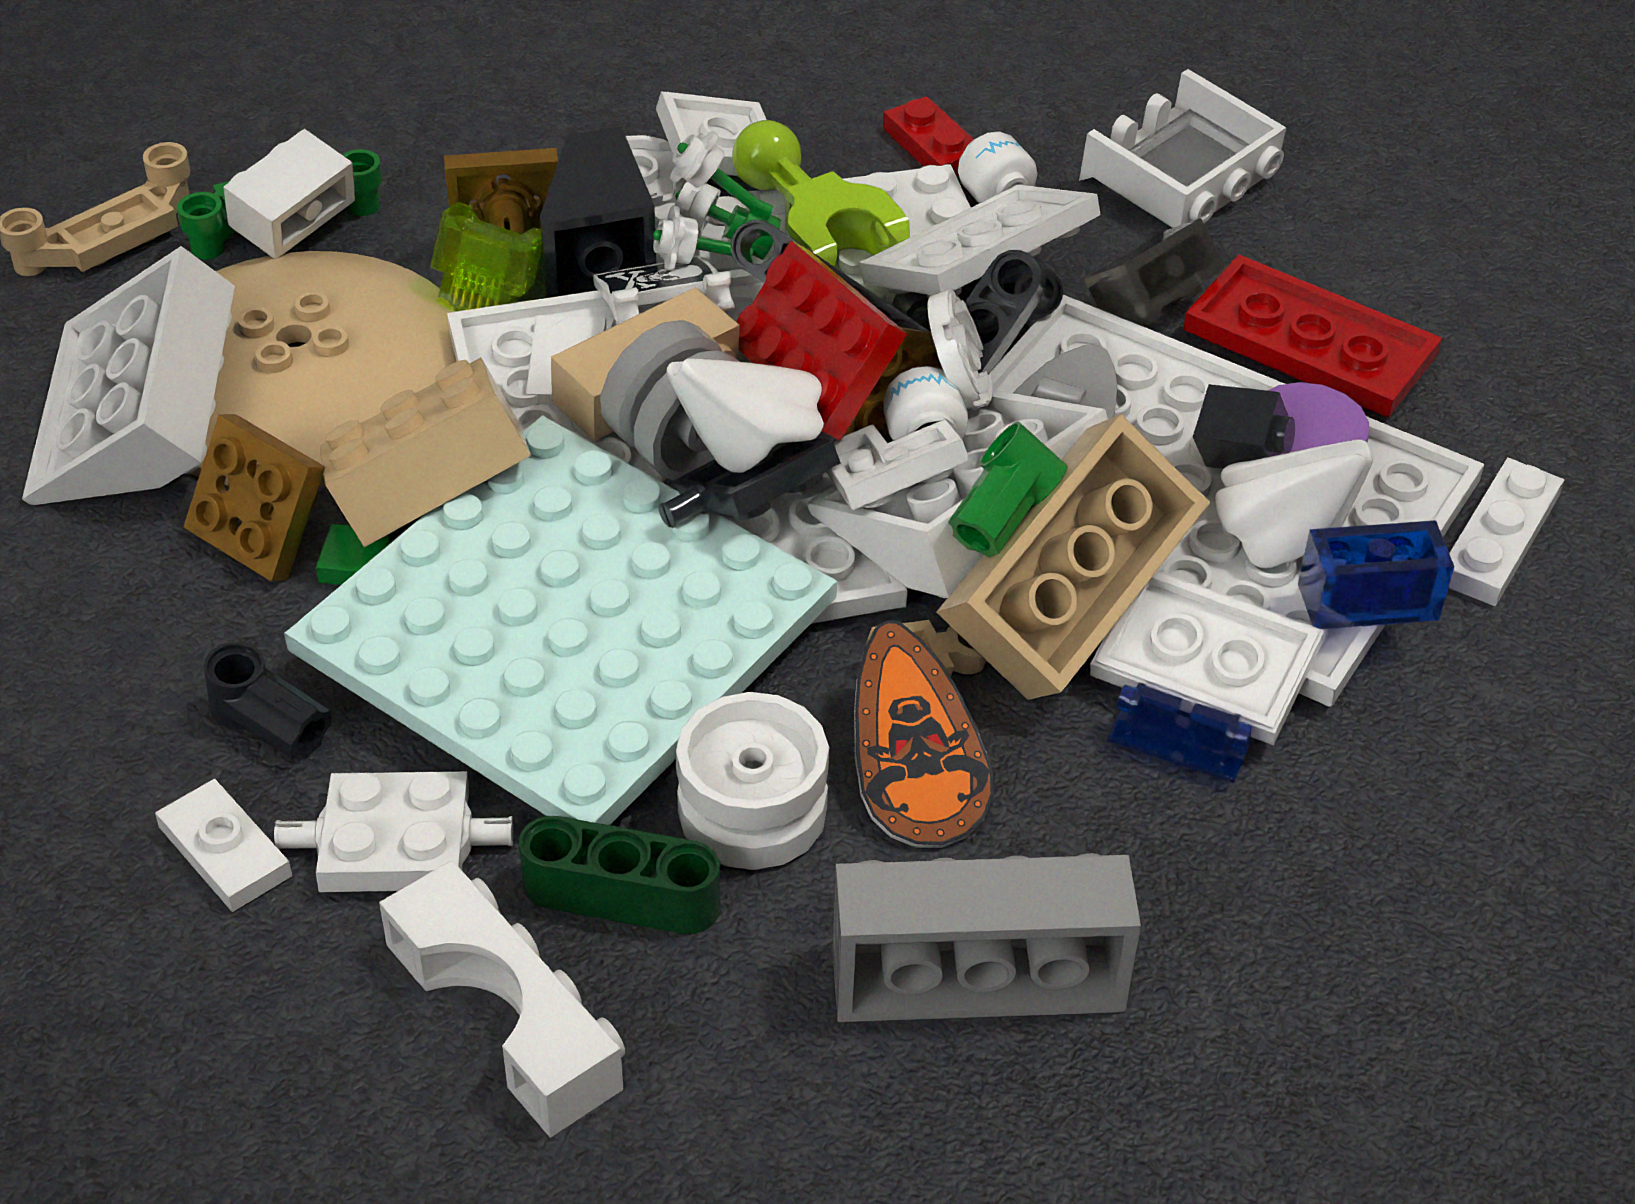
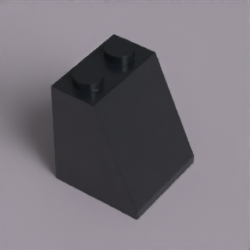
[540,126,657,298]

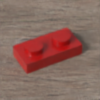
[883,96,974,177]

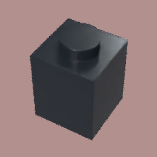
[1193,384,1295,469]

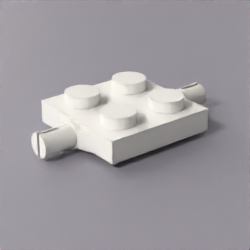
[274,771,514,892]

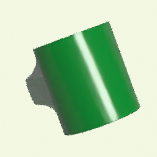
[948,422,1067,558]

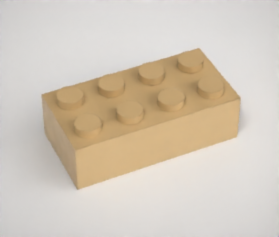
[936,414,1211,700]

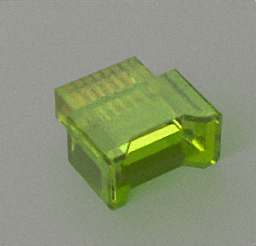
[430,202,542,311]

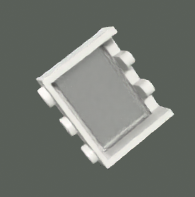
[1079,69,1286,238]

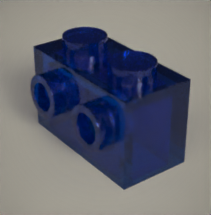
[1298,520,1455,629]

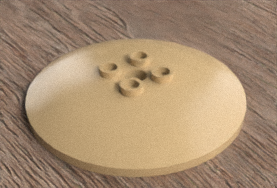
[190,251,460,488]

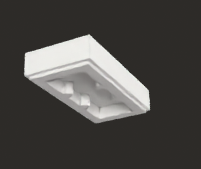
[155,778,292,912]

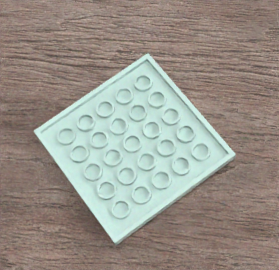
[284,415,837,825]

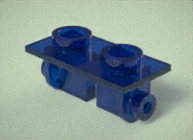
[1107,682,1253,783]

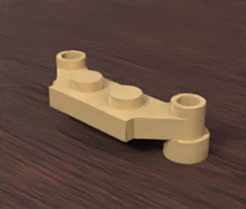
[0,142,191,276]

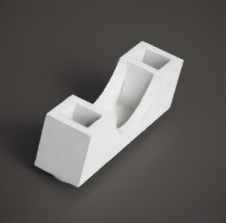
[379,860,625,1138]

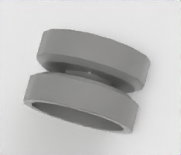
[600,320,739,480]

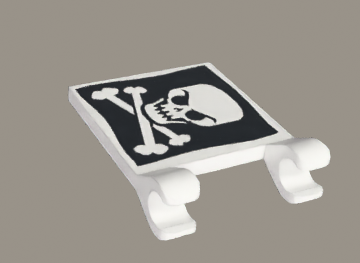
[593,255,735,325]

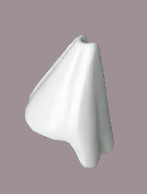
[667,359,824,473]
[1215,440,1373,568]

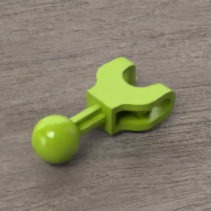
[732,120,910,267]

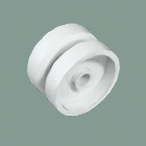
[676,692,829,870]

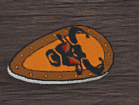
[854,620,994,848]

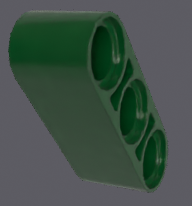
[519,816,720,934]

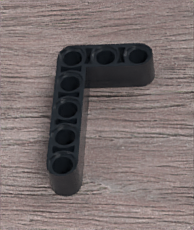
[731,220,1047,374]

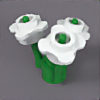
[653,131,781,271]

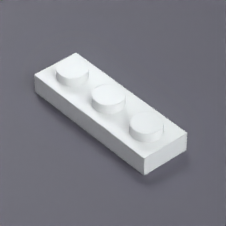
[1437,457,1565,607]

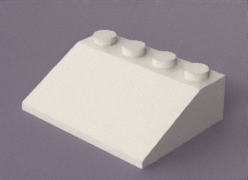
[22,246,235,505]
[807,390,1108,598]

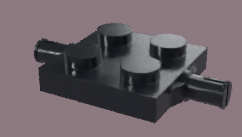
[658,431,845,528]

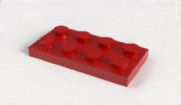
[736,240,907,441]
[1183,254,1442,418]

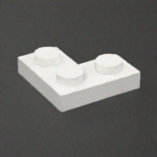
[826,419,970,511]

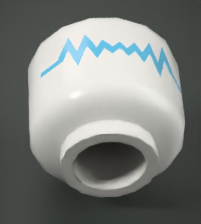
[958,131,1038,203]
[883,366,968,441]

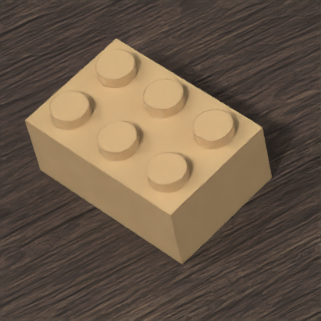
[320,357,531,547]

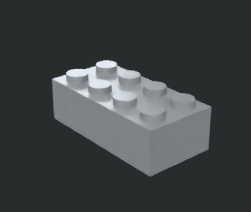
[832,853,1141,1022]

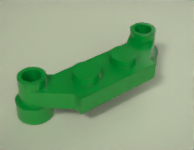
[177,149,382,260]

